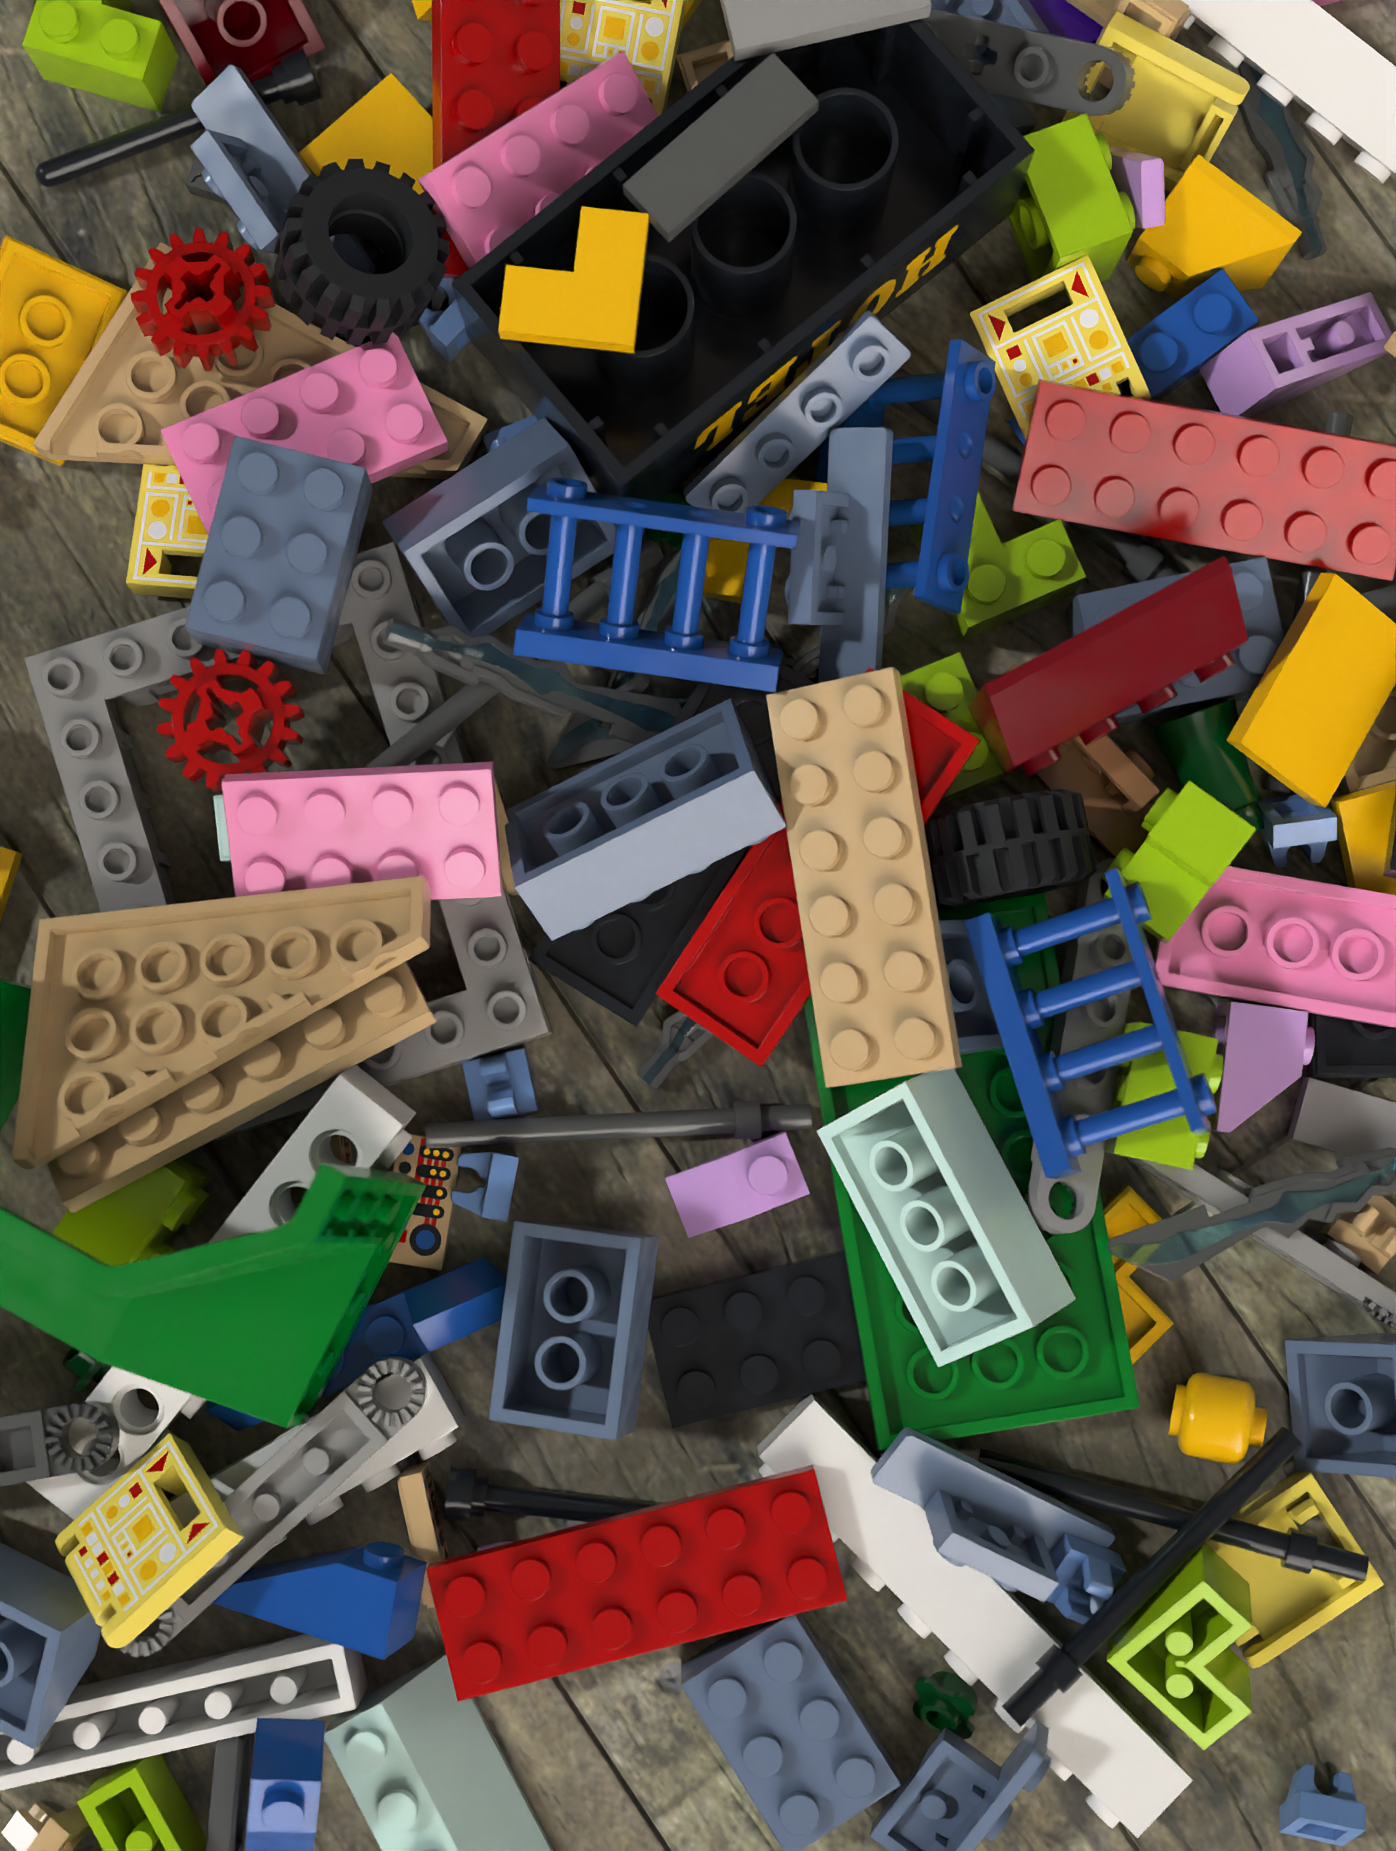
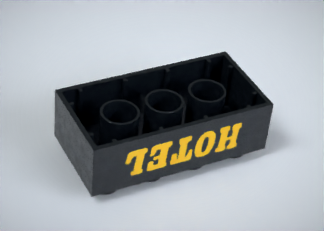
[452,19,1035,501]

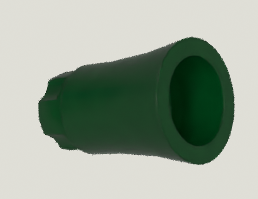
[1149,699,1264,834]

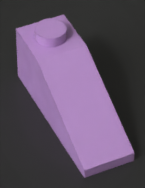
[1199,292,1392,417]

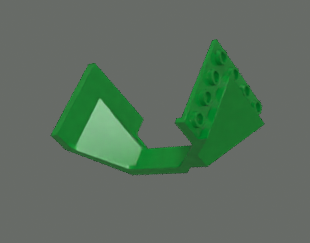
[0,978,427,1428]

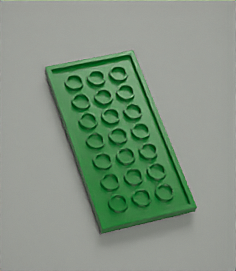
[803,893,1140,1451]

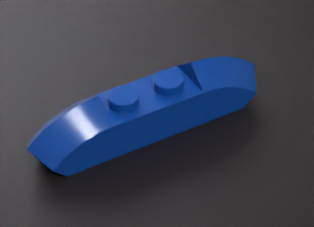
[205,1257,507,1431]

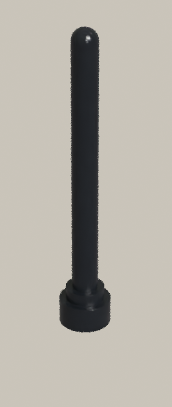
[35,48,323,187]
[444,1466,658,1523]

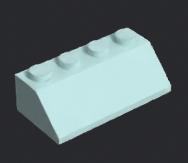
[817,1068,1076,1367]
[324,1652,554,1851]

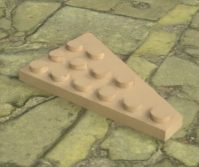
[33,242,489,479]
[12,876,431,1170]

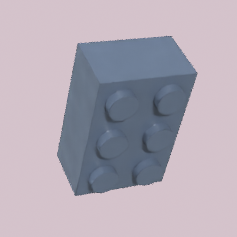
[382,417,616,637]
[184,436,373,675]
[1065,556,1284,725]
[488,1219,659,1440]
[681,1613,901,1851]

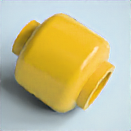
[1168,1372,1268,1465]

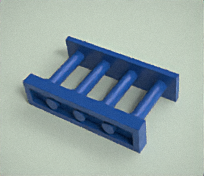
[815,339,996,614]
[513,478,801,692]
[964,868,1217,1180]

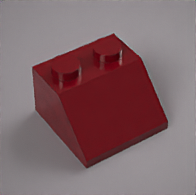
[156,0,326,87]

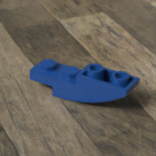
[1007,269,1260,445]

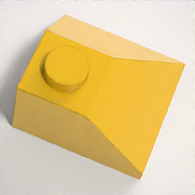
[1127,154,1302,299]

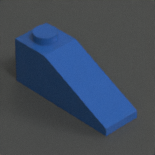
[212,1542,427,1660]
[245,1718,325,1851]

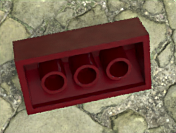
[968,556,1248,777]

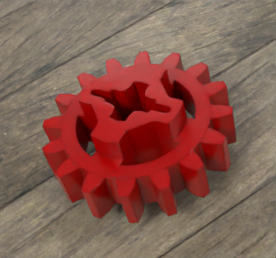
[131,228,275,371]
[157,649,305,793]

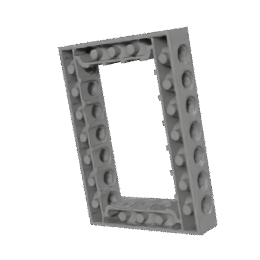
[24,542,553,1147]

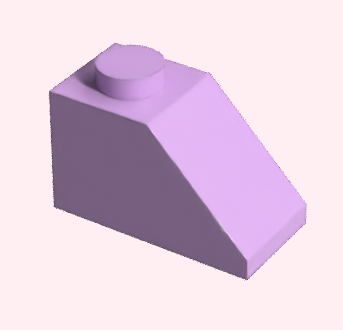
[1206,1002,1315,1132]
[665,1131,810,1238]

